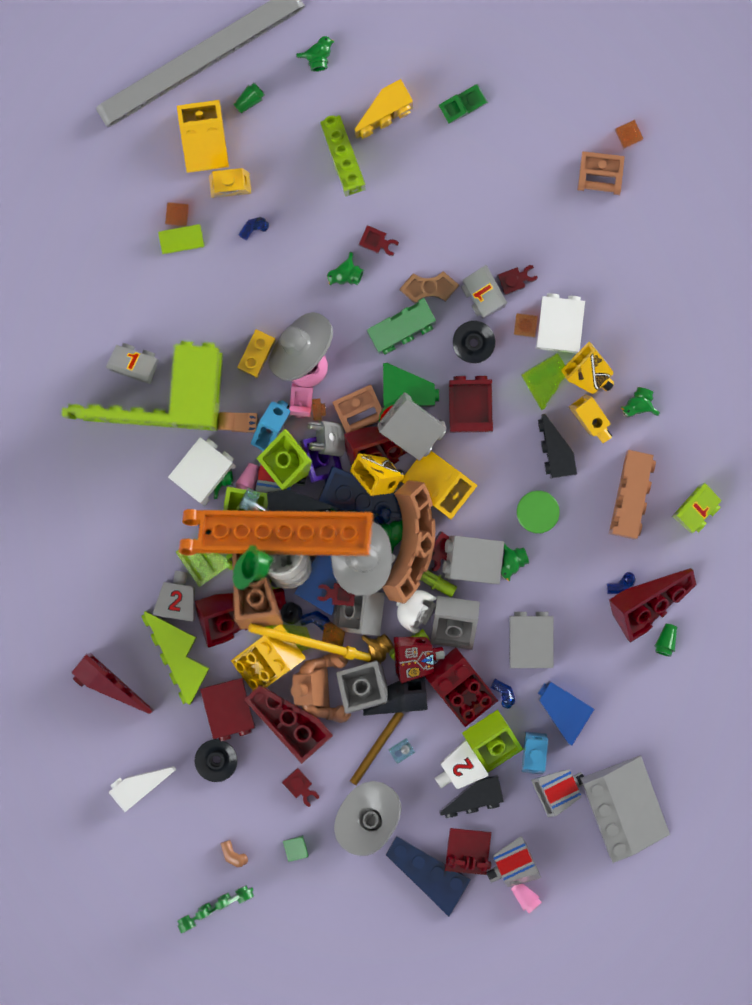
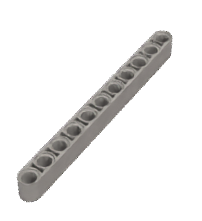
[96,0,305,127]

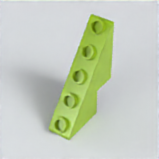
[320,115,366,197]
[141,611,210,705]

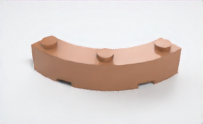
[382,480,435,604]

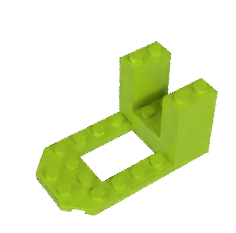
[61,341,223,431]

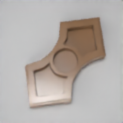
[399,271,459,304]

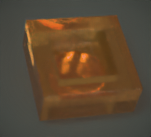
[615,120,643,149]
[165,202,189,226]
[514,313,538,338]
[312,398,326,422]
[322,622,345,647]

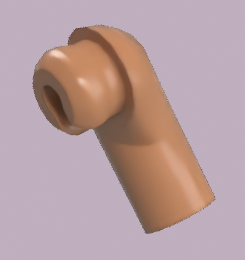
[220,840,248,867]

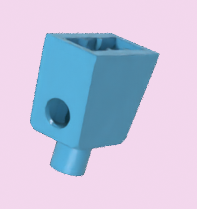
[250,400,290,451]
[521,732,548,774]

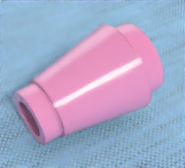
[235,463,260,491]
[511,883,542,913]

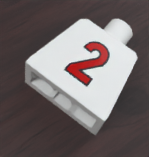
[435,740,489,789]

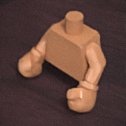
[291,652,351,723]

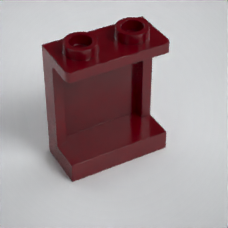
[449,376,493,433]
[200,677,256,741]

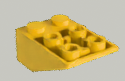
[355,79,413,139]
[177,100,229,173]
[402,451,478,520]
[231,625,306,691]

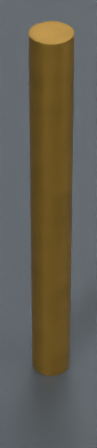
[350,712,404,786]

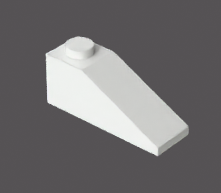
[109,766,176,812]

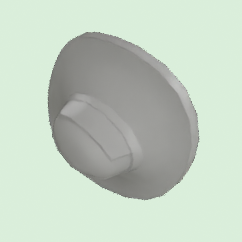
[269,312,333,381]
[331,522,392,596]
[334,781,401,856]

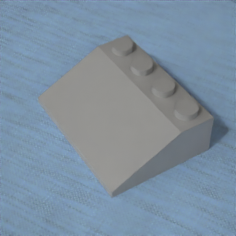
[580,755,670,863]

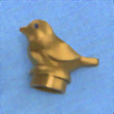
[361,633,394,664]

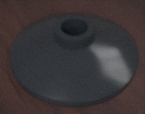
[453,321,495,364]
[194,739,237,782]

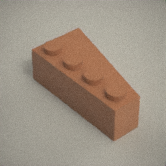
[609,450,656,540]
[232,554,283,630]

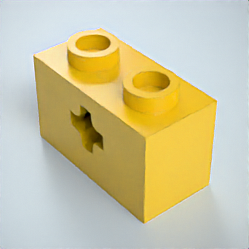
[237,329,276,379]

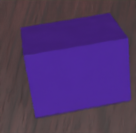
[300,437,343,483]

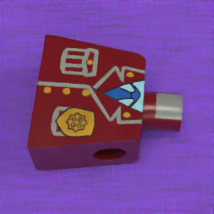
[393,637,445,683]

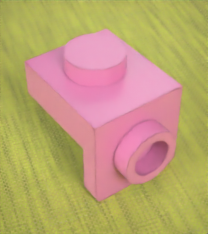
[289,383,313,418]

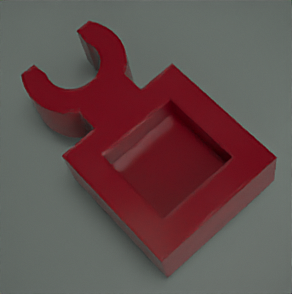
[359,225,399,256]
[497,265,538,295]
[431,531,449,571]
[317,583,355,606]
[282,768,319,807]

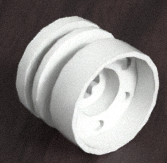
[267,554,312,589]

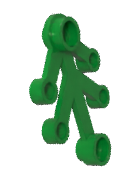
[177,885,254,933]

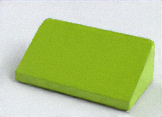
[158,224,205,254]

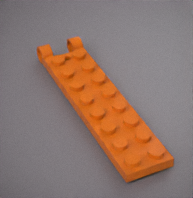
[179,509,373,556]

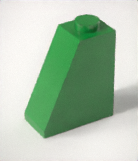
[383,363,439,407]

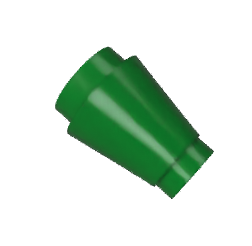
[233,82,265,113]
[654,623,678,657]

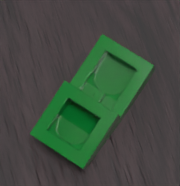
[439,84,488,124]

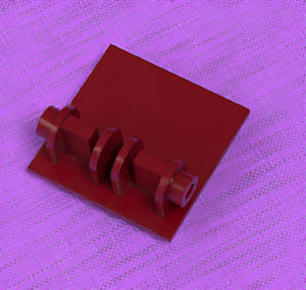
[445,828,492,875]

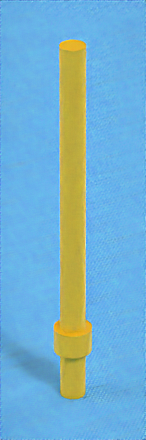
[248,624,371,662]

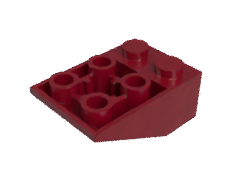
[425,647,499,727]

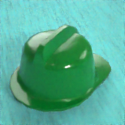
[233,545,274,590]

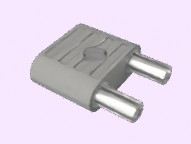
[307,421,345,457]

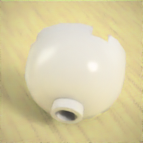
[396,590,437,634]

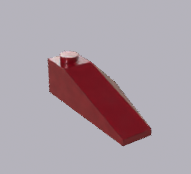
[344,426,407,467]
[609,568,696,643]
[195,588,286,648]
[71,653,154,714]
[244,685,333,764]

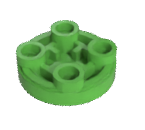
[516,491,560,534]

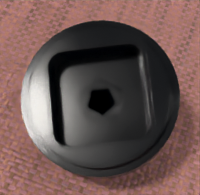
[280,602,302,624]

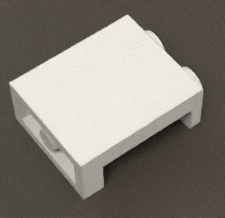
[536,293,585,354]
[168,437,236,506]

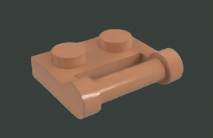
[577,151,625,195]
[332,385,382,433]

